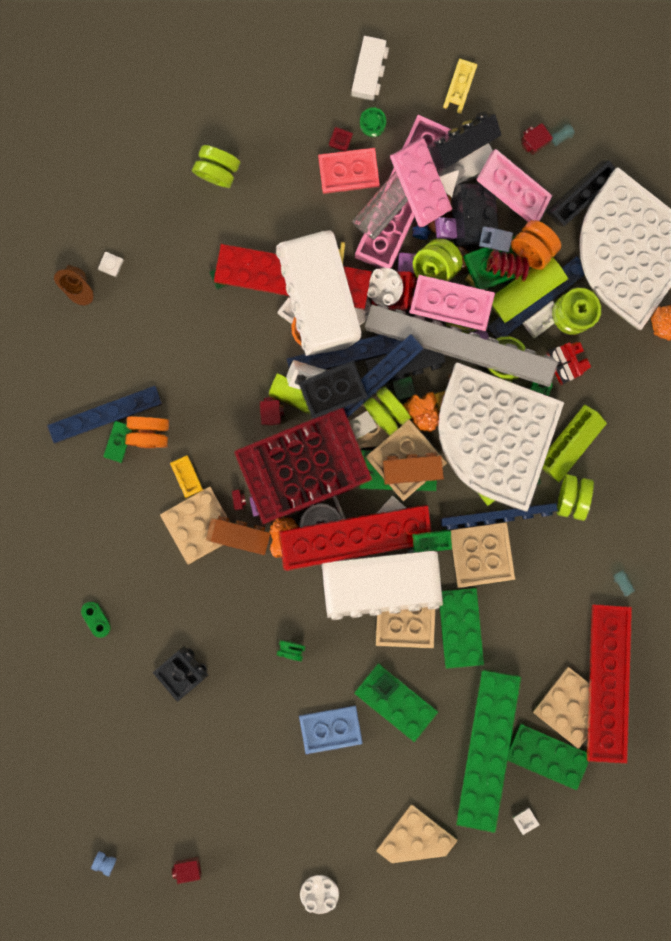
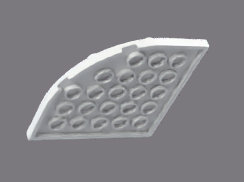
[580,168,671,330]
[439,362,564,511]

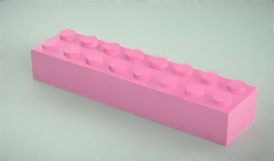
[355,115,451,269]

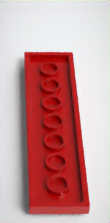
[214,244,372,310]
[279,505,431,571]
[587,605,632,763]

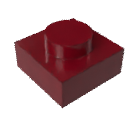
[329,127,353,152]
[232,490,246,510]

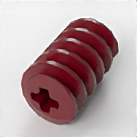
[487,249,530,282]

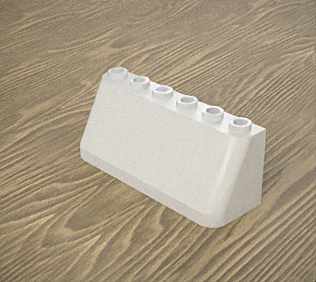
[276,230,361,356]
[322,551,443,620]

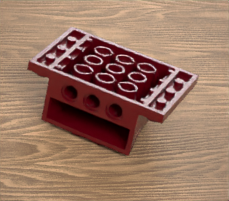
[234,408,372,524]

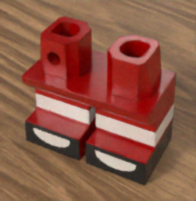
[546,342,591,386]

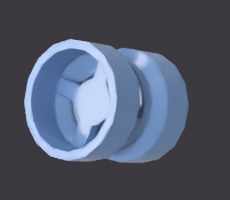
[91,851,117,877]

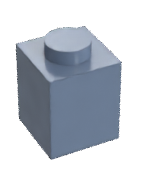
[479,227,513,252]

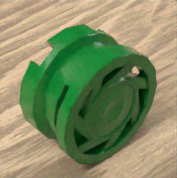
[360,107,386,137]
[276,640,306,661]

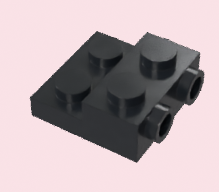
[153,646,209,702]

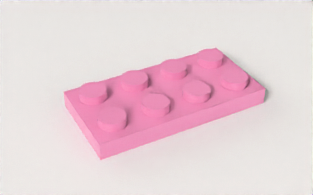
[390,138,452,227]
[477,149,552,222]
[410,275,495,331]

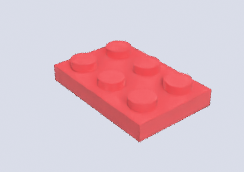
[318,148,380,194]

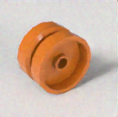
[511,220,561,270]
[125,417,169,448]

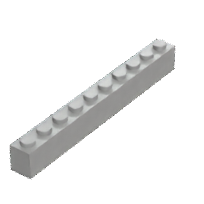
[365,304,558,387]

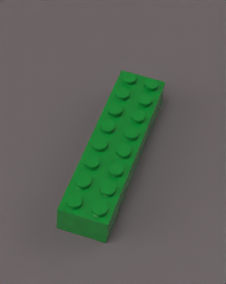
[456,670,522,833]

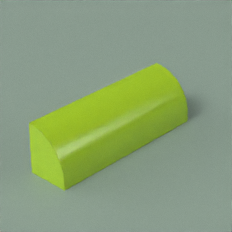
[492,257,568,323]
[268,374,311,415]
[542,405,607,482]

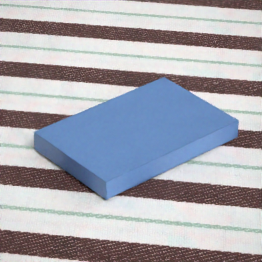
[299,705,363,754]

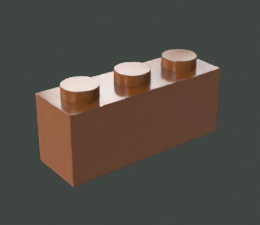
[383,453,444,485]
[206,516,270,555]

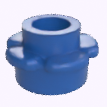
[412,224,431,240]

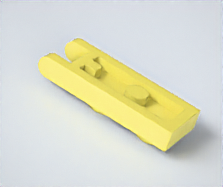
[443,59,477,114]

